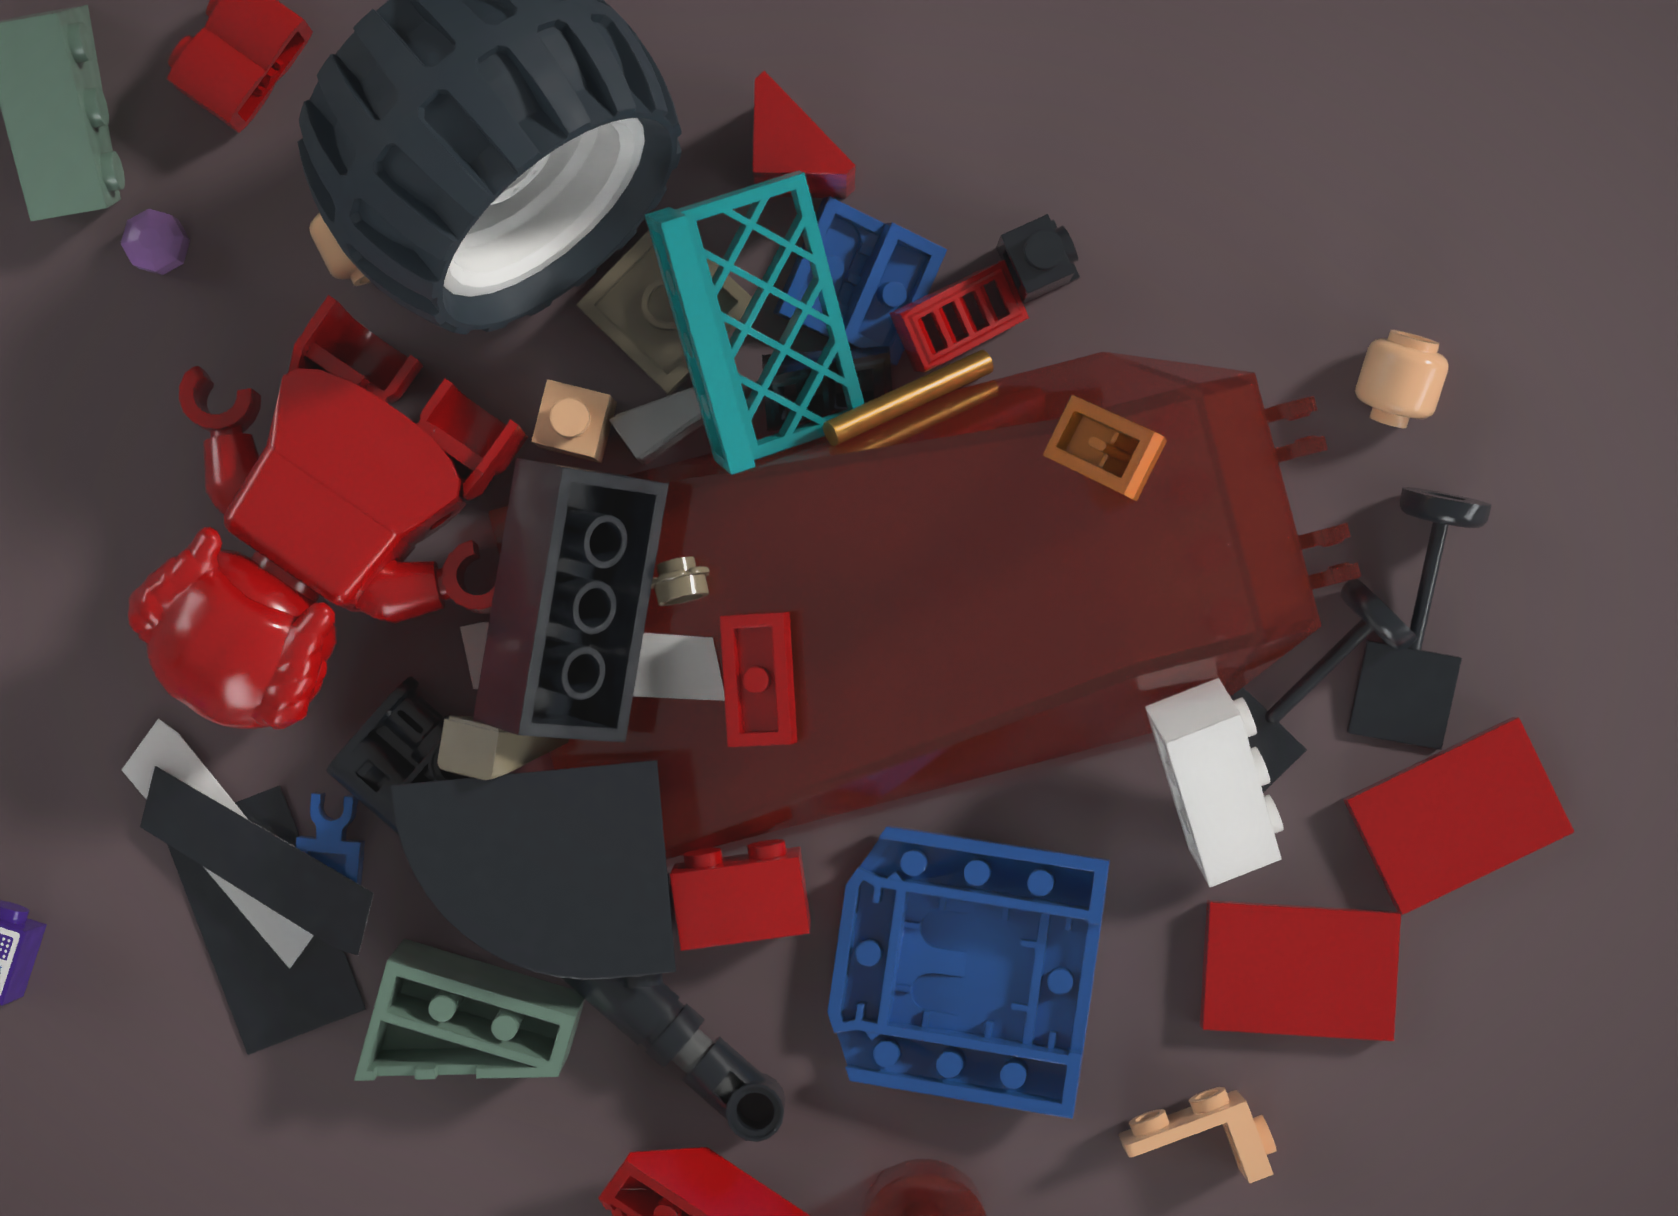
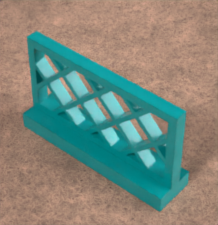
[645,170,864,475]

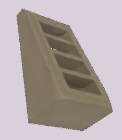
[437,716,569,780]

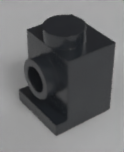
[996,214,1080,304]

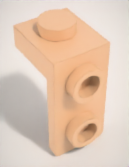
[1119,1087,1277,1183]

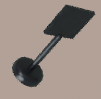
[1347,487,1491,750]
[1228,575,1418,793]

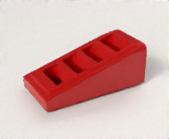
[889,260,1029,372]

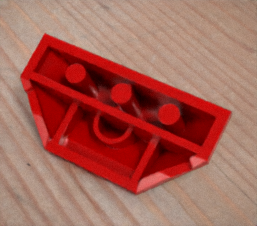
[598,1147,810,1216]

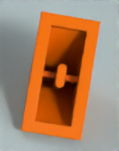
[1043,395,1167,501]

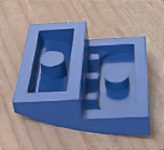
[773,196,947,366]

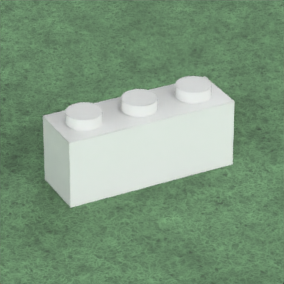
[1145,678,1284,887]

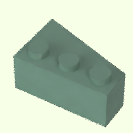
[0,5,125,222]
[354,939,585,1081]

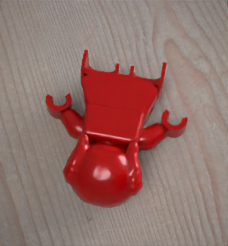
[127,295,528,729]

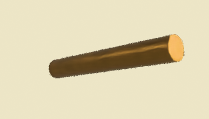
[823,350,994,446]

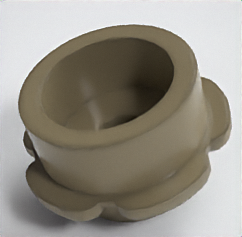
[651,556,710,606]

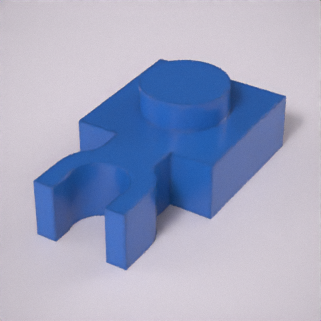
[296,792,365,885]

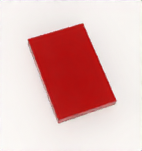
[1343,717,1574,915]
[1200,900,1401,1041]

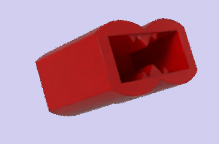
[166,0,313,133]

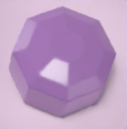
[121,209,190,275]

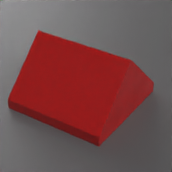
[753,70,856,199]

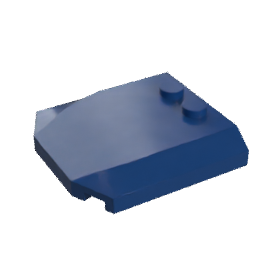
[827,825,1110,1119]

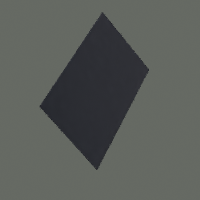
[167,785,366,1055]

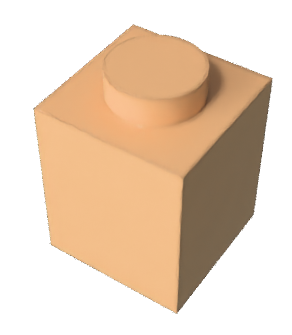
[531,379,617,463]

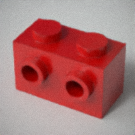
[670,839,811,951]

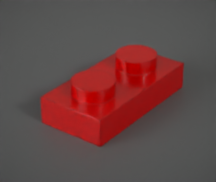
[720,612,797,747]

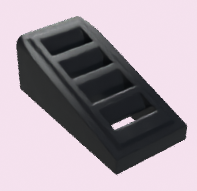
[762,346,892,431]

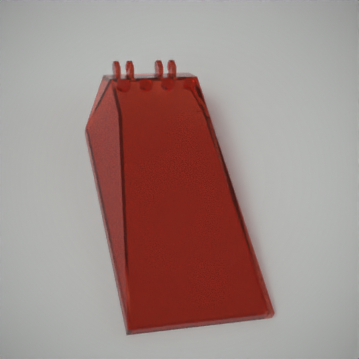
[488,352,1362,859]

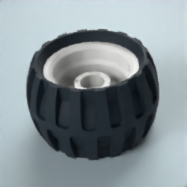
[297,0,682,335]

